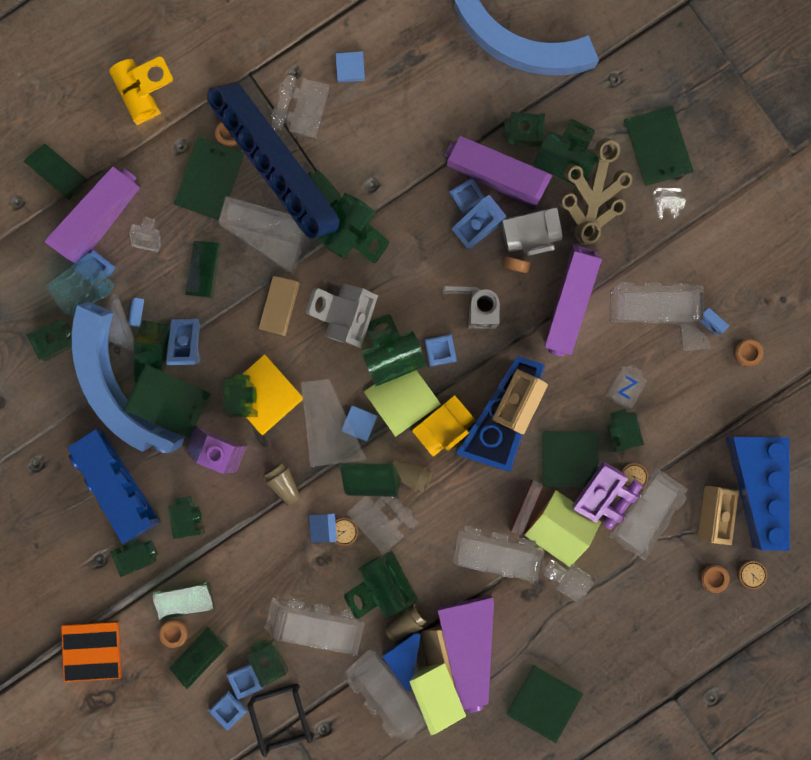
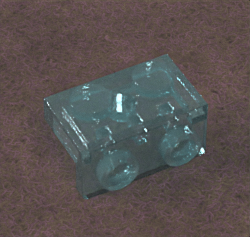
[45,253,116,318]

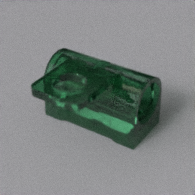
[533,119,598,185]
[316,193,389,263]
[361,314,427,387]
[344,551,418,619]

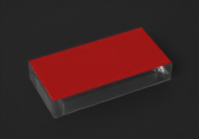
[509,479,543,535]

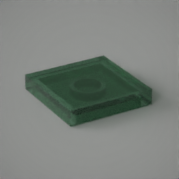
[542,431,599,487]
[507,665,583,743]

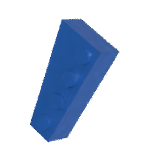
[456,356,545,472]
[67,429,161,544]
[725,437,790,551]

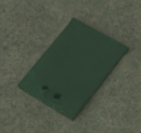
[624,106,694,186]
[174,137,244,221]
[124,364,211,438]

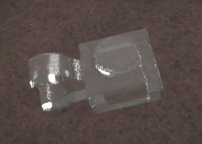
[543,559,595,604]

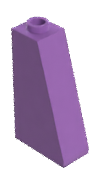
[445,136,552,210]
[45,167,140,266]
[544,244,602,356]
[185,426,247,474]
[437,595,494,713]

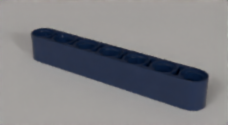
[207,82,339,239]

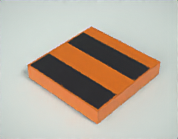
[61,621,122,682]

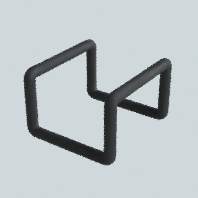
[247,684,314,757]

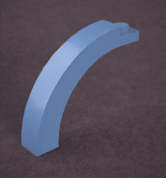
[454,0,599,76]
[72,302,185,453]

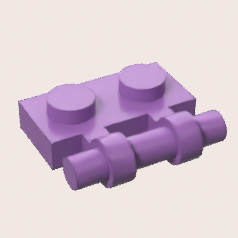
[572,461,643,529]

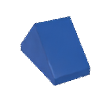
[382,631,421,691]

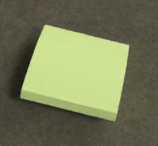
[364,360,441,437]

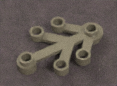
[558,138,633,245]

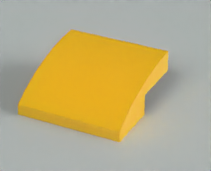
[224,354,304,435]

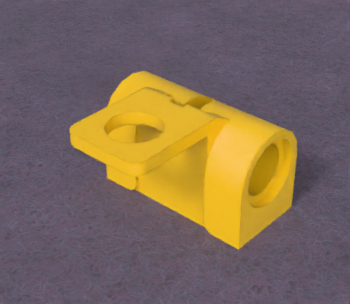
[109,56,173,125]
[412,395,476,457]

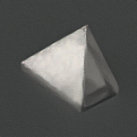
[106,294,136,351]

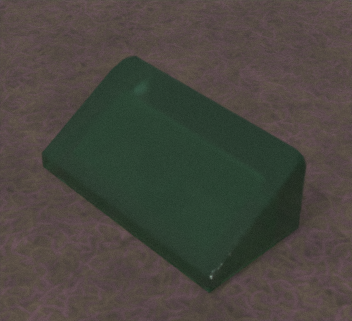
[23,144,87,200]
[185,241,221,299]
[340,463,401,497]
[152,582,215,620]
[170,627,228,689]

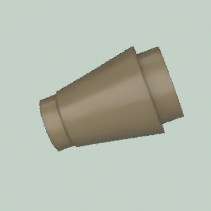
[389,459,432,492]
[264,463,301,506]
[385,604,427,643]

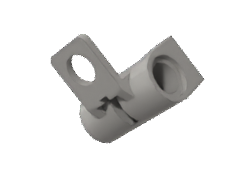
[500,207,563,256]
[306,284,378,348]
[442,286,500,329]

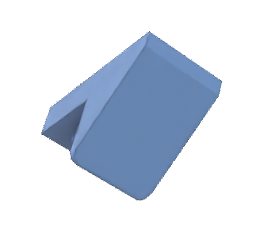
[452,195,507,250]
[166,319,201,365]

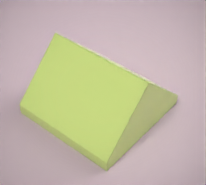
[524,490,601,567]
[409,663,466,735]

